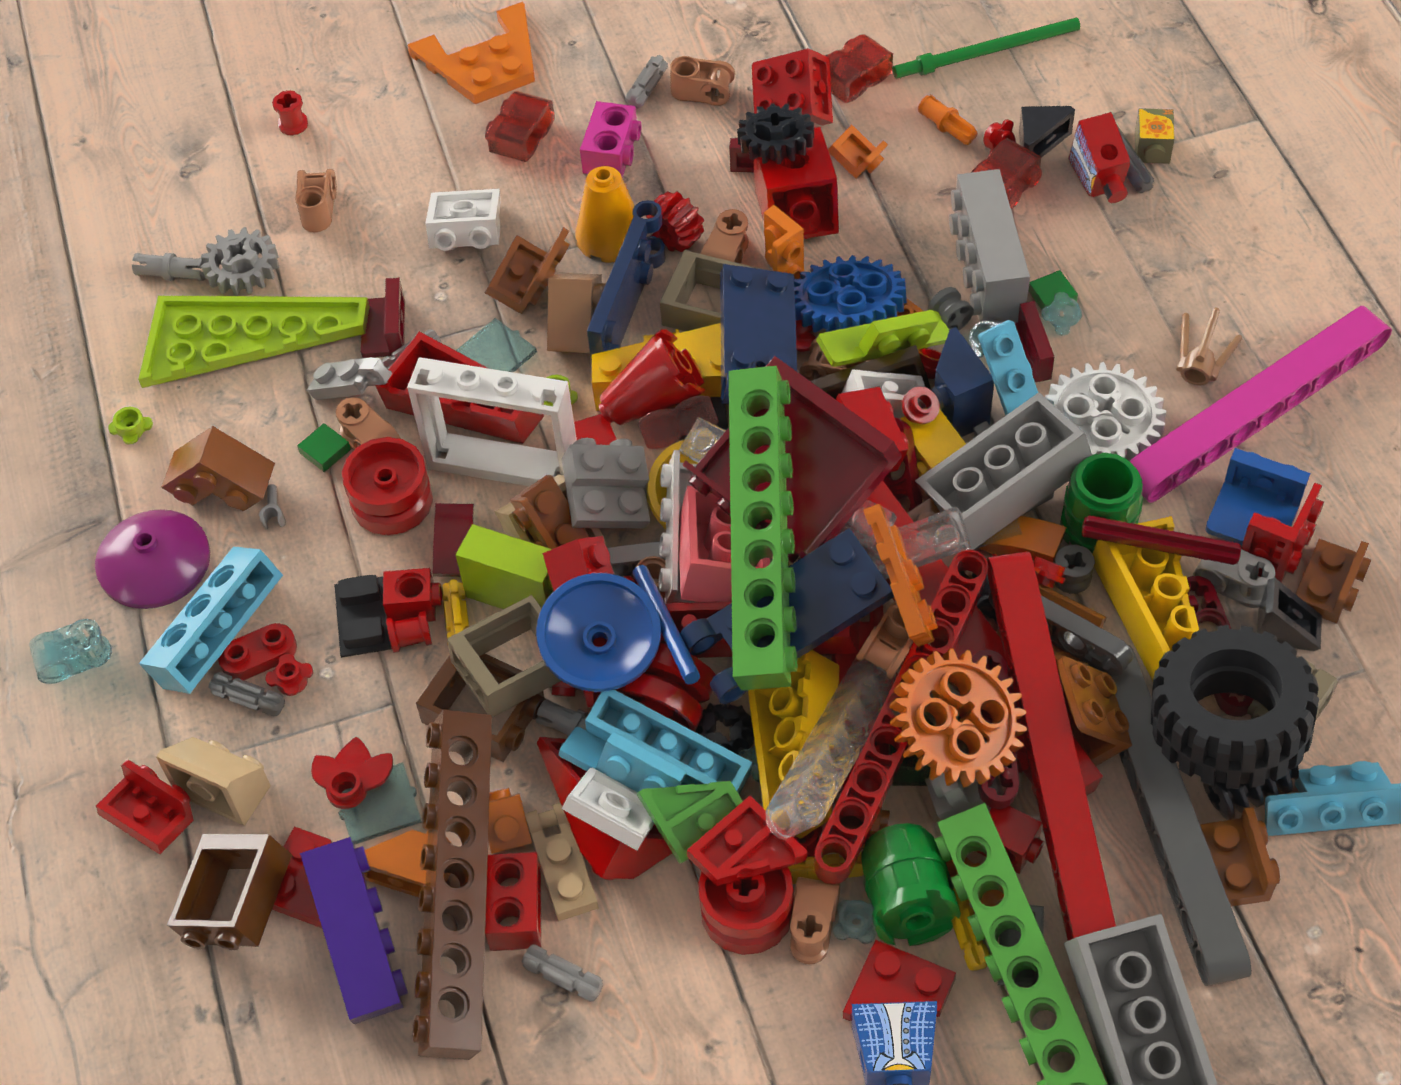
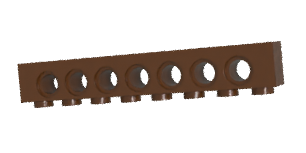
[412,709,492,1060]

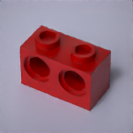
[485,852,541,951]

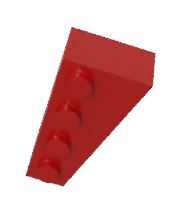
[375,331,544,444]

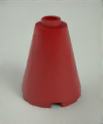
[599,329,705,425]

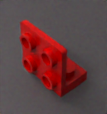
[752,48,833,126]
[1241,483,1324,583]

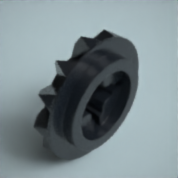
[695,702,754,756]

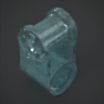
[29,619,112,684]

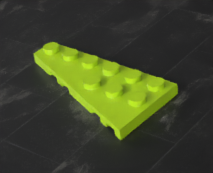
[138,296,370,388]

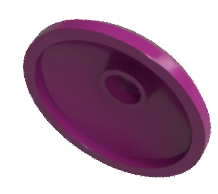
[95,510,211,609]

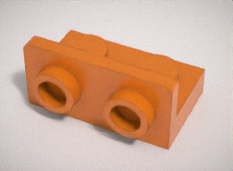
[764,205,804,279]

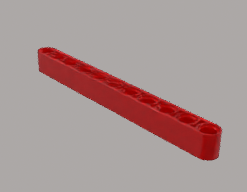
[987,551,1116,997]

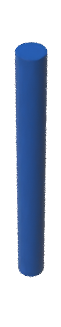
[633,565,700,684]

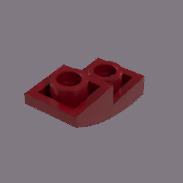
[432,503,474,577]

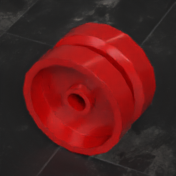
[342,437,433,536]
[615,643,716,732]
[698,867,793,955]

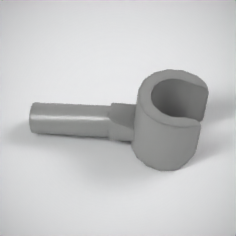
[259,484,286,529]

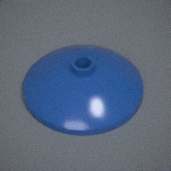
[536,573,661,692]

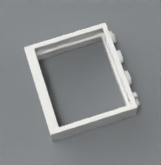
[407,357,577,486]

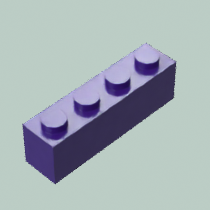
[300,837,408,1024]

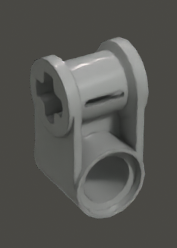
[1193,549,1275,608]

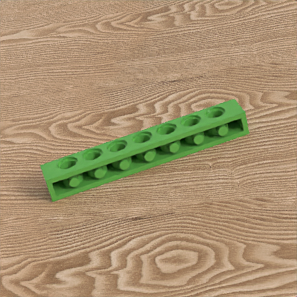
[729,366,798,691]
[935,803,1107,1085]

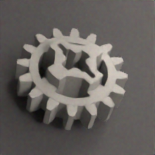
[201,227,279,296]

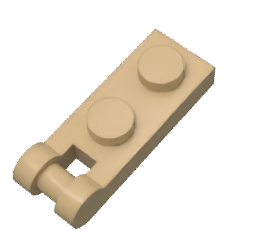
[525,803,599,922]

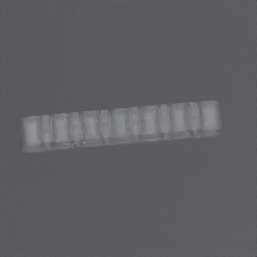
[766,646,910,840]

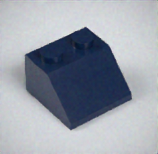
[932,327,994,437]

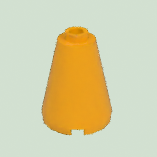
[575,166,635,263]

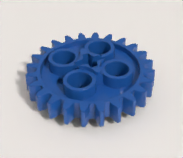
[794,255,907,333]

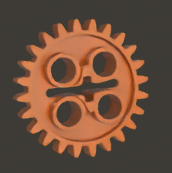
[890,649,1027,788]

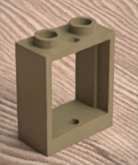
[660,250,764,331]
[447,595,561,718]

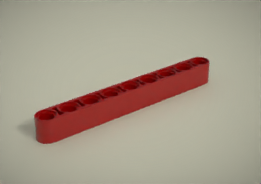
[813,549,989,885]

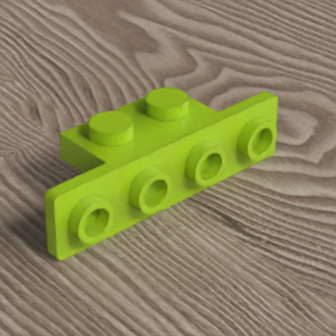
[816,310,949,367]

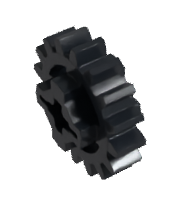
[737,103,814,164]

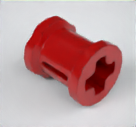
[272,90,308,136]
[386,610,432,653]

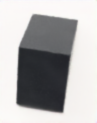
[1019,106,1075,169]
[1257,577,1322,651]

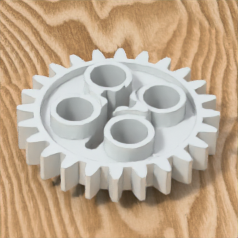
[1045,362,1166,461]

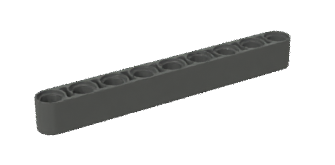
[1088,645,1251,986]

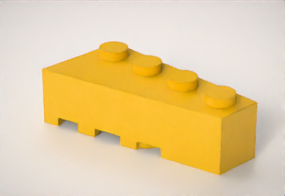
[592,323,721,411]
[1092,516,1199,681]
[748,650,839,839]

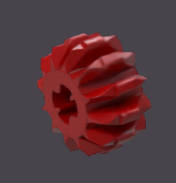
[646,191,705,252]

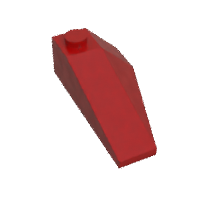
[542,536,614,707]
[537,737,672,880]

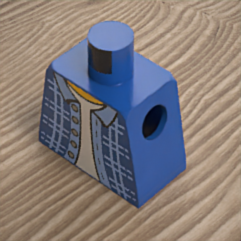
[851,1001,937,1085]

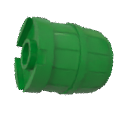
[1060,453,1143,554]
[861,823,961,946]

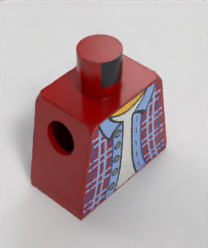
[1068,112,1130,203]

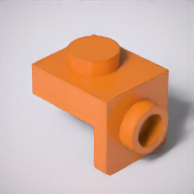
[828,124,888,179]
[488,788,532,854]

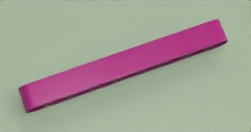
[1130,305,1392,503]

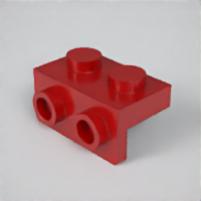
[95,759,194,854]

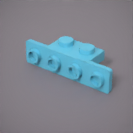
[978,320,1038,415]
[558,727,687,792]
[1264,761,1401,836]

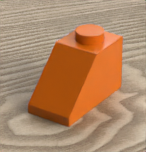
[363,829,452,898]

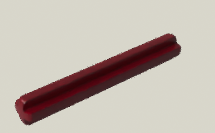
[1082,516,1241,565]

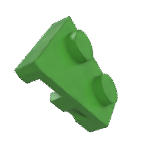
[636,781,743,864]

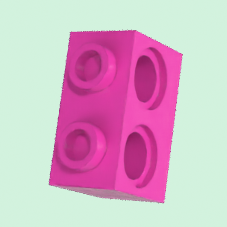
[580,101,642,178]

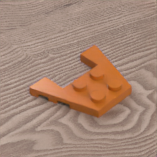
[407,1,535,104]
[863,504,938,647]

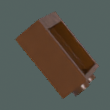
[416,654,546,762]
[167,834,292,950]

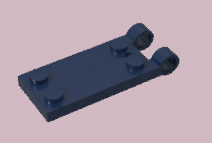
[587,200,666,364]
[720,264,798,404]
[680,528,894,704]

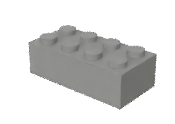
[949,169,1030,329]
[915,392,1092,550]
[1064,913,1217,1085]

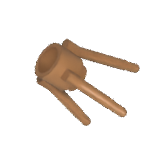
[1176,307,1242,385]

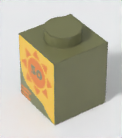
[1135,108,1175,164]

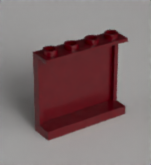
[682,356,902,564]

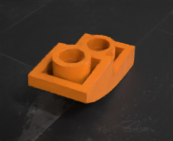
[976,516,1066,562]

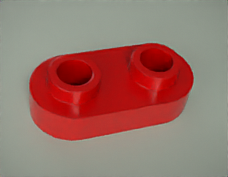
[218,623,297,680]

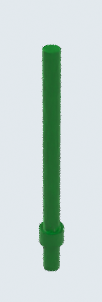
[892,17,1080,79]

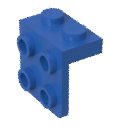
[1206,448,1311,546]

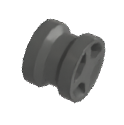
[928,287,974,330]
[1054,544,1095,594]

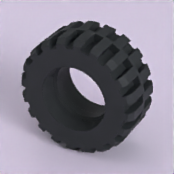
[1150,625,1319,789]

